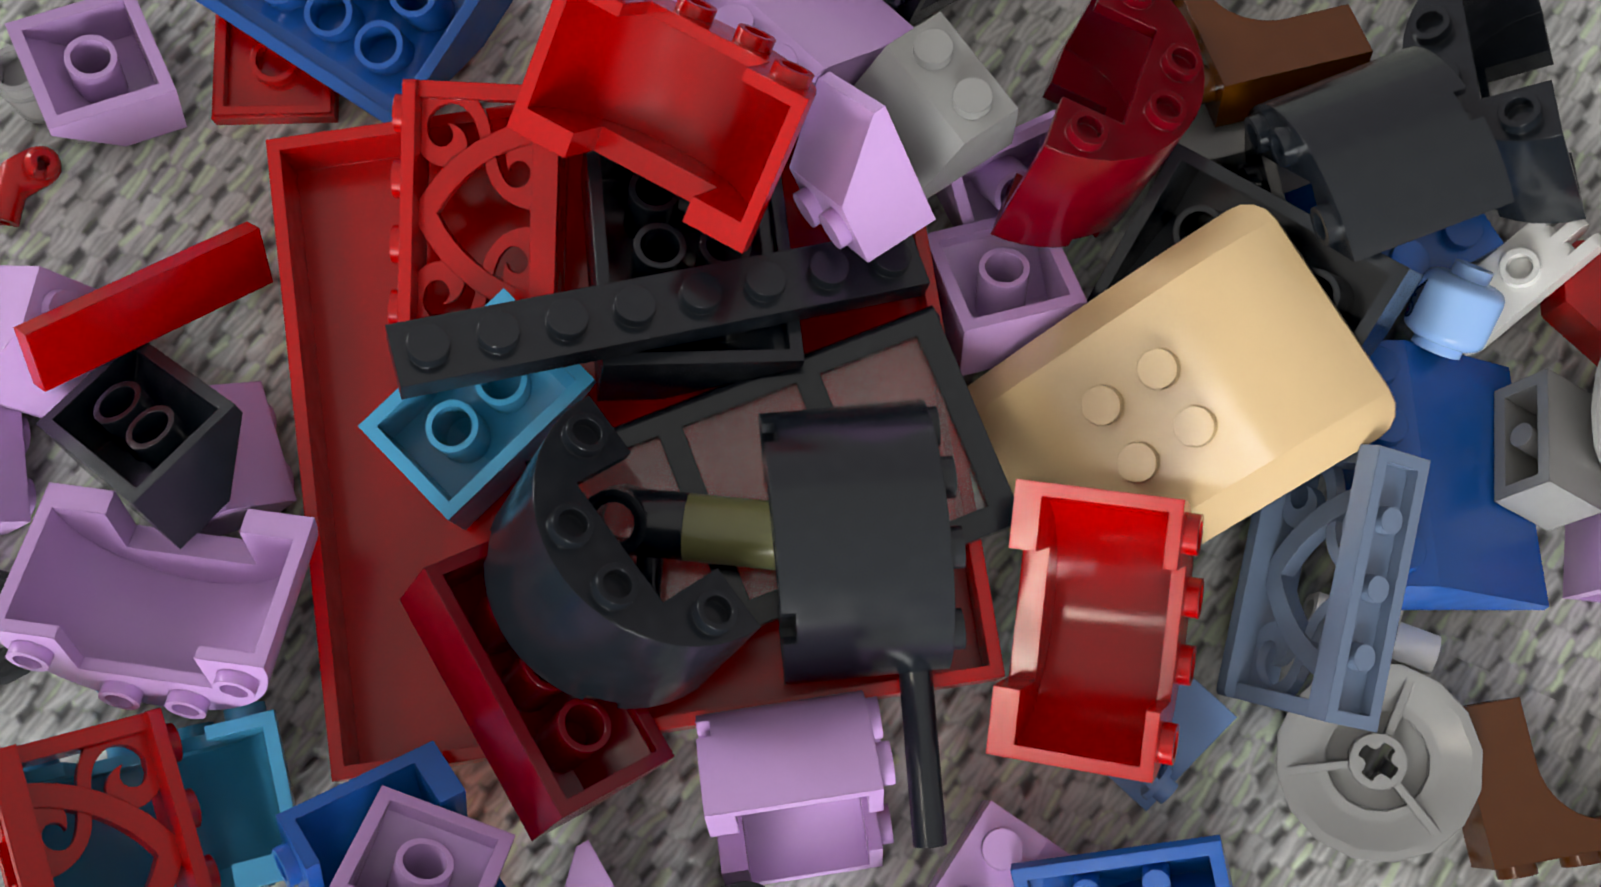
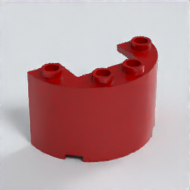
[507,0,817,254]
[986,479,1204,784]

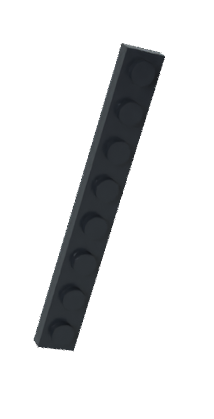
[385,235,930,400]

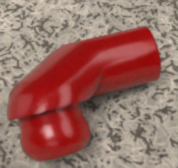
[0,146,61,227]

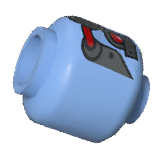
[1404,259,1505,360]

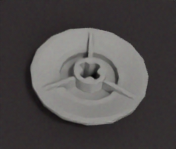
[1276,664,1483,863]

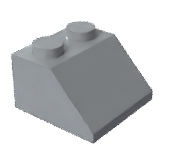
[854,11,1019,199]

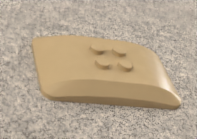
[967,204,1396,553]

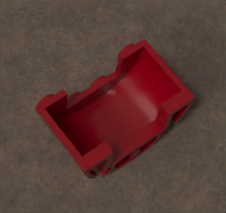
[990,0,1205,248]

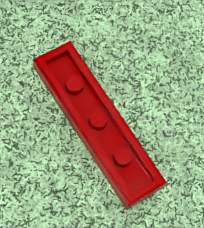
[13,221,273,392]

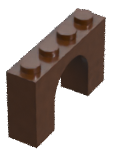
[1171,0,1373,128]
[1462,697,1601,880]

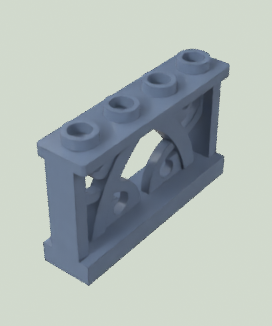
[1216,444,1431,732]

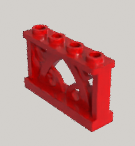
[388,79,569,324]
[0,707,221,887]

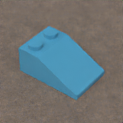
[358,288,596,530]

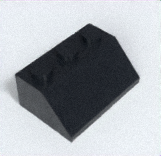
[36,343,243,549]

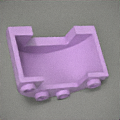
[0,482,318,719]
[695,690,896,885]

